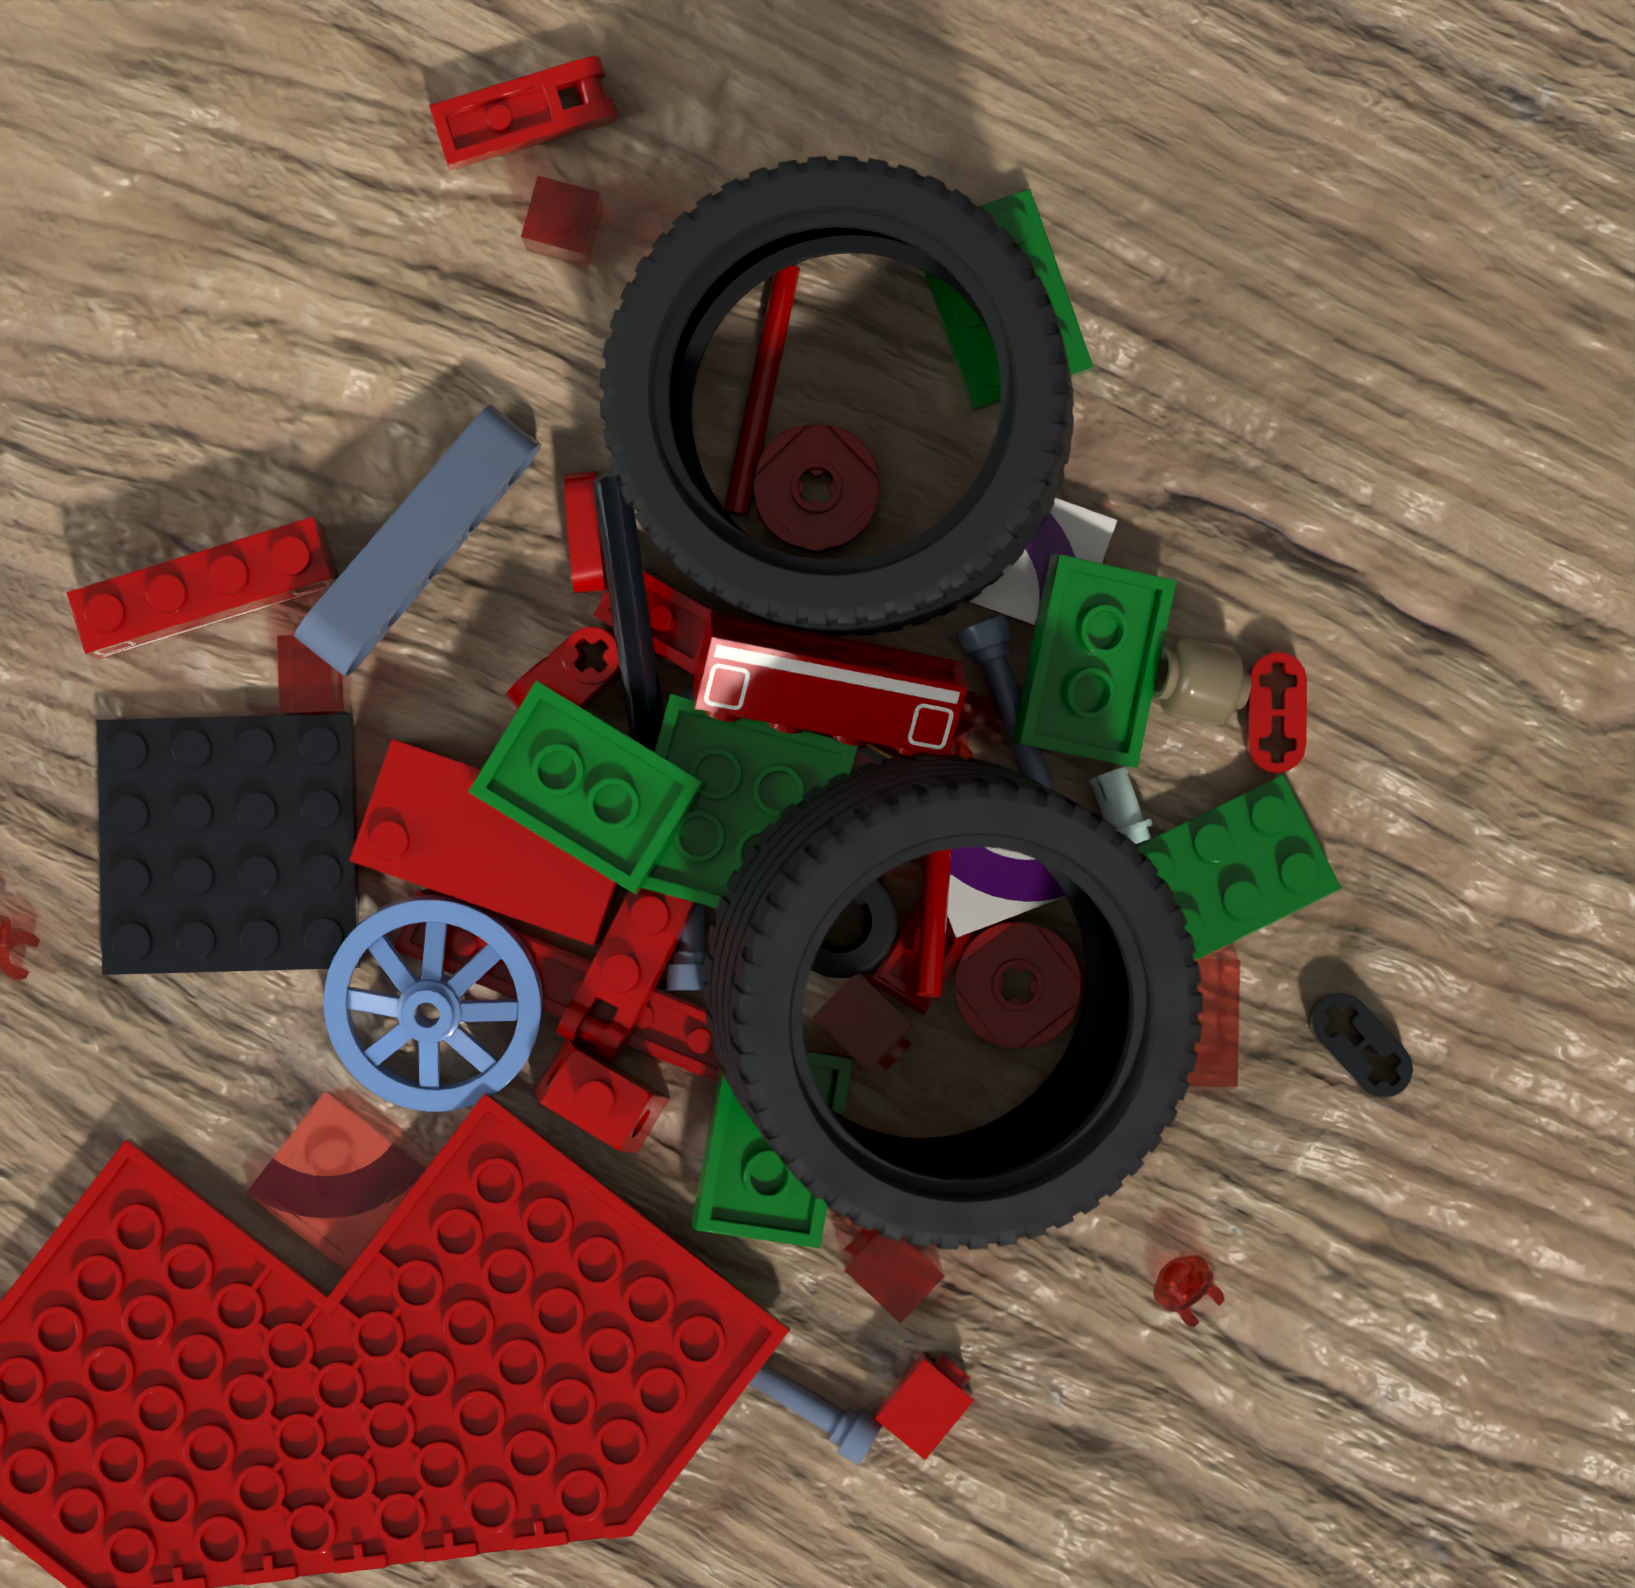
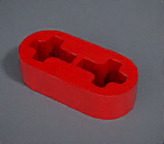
[564,471,607,594]
[1245,652,1307,774]

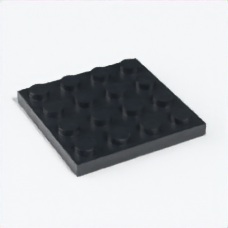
[97,713,360,975]

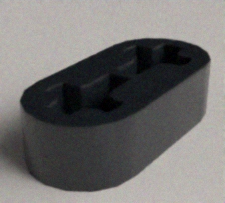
[1308,992,1413,1098]

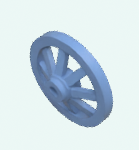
[323,895,543,1112]

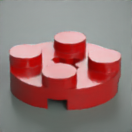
[753,424,880,554]
[953,922,1081,1048]

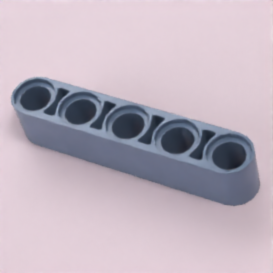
[294,405,541,677]

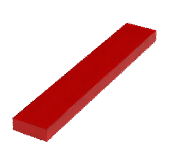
[394,890,720,1082]

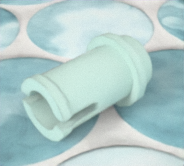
[1088,767,1153,845]

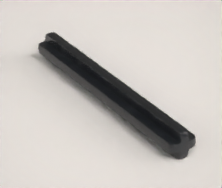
[593,473,664,752]

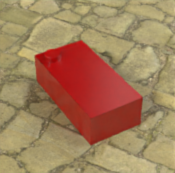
[349,739,619,945]

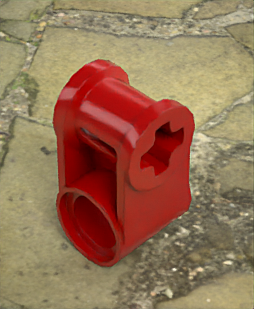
[505,627,621,710]

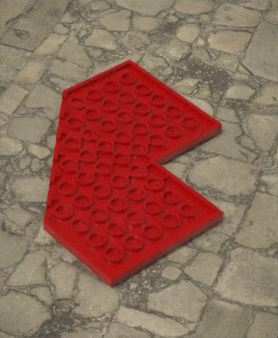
[0,1093,790,1588]

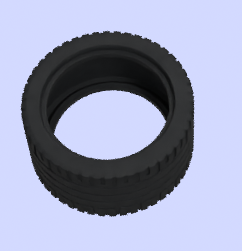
[600,156,1074,636]
[703,754,1203,1250]

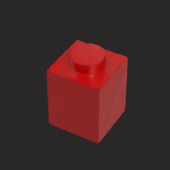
[874,1352,974,1460]

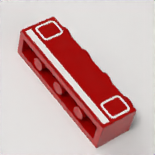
[66,516,339,659]
[693,612,968,757]

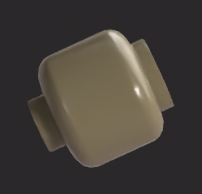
[1153,637,1251,726]

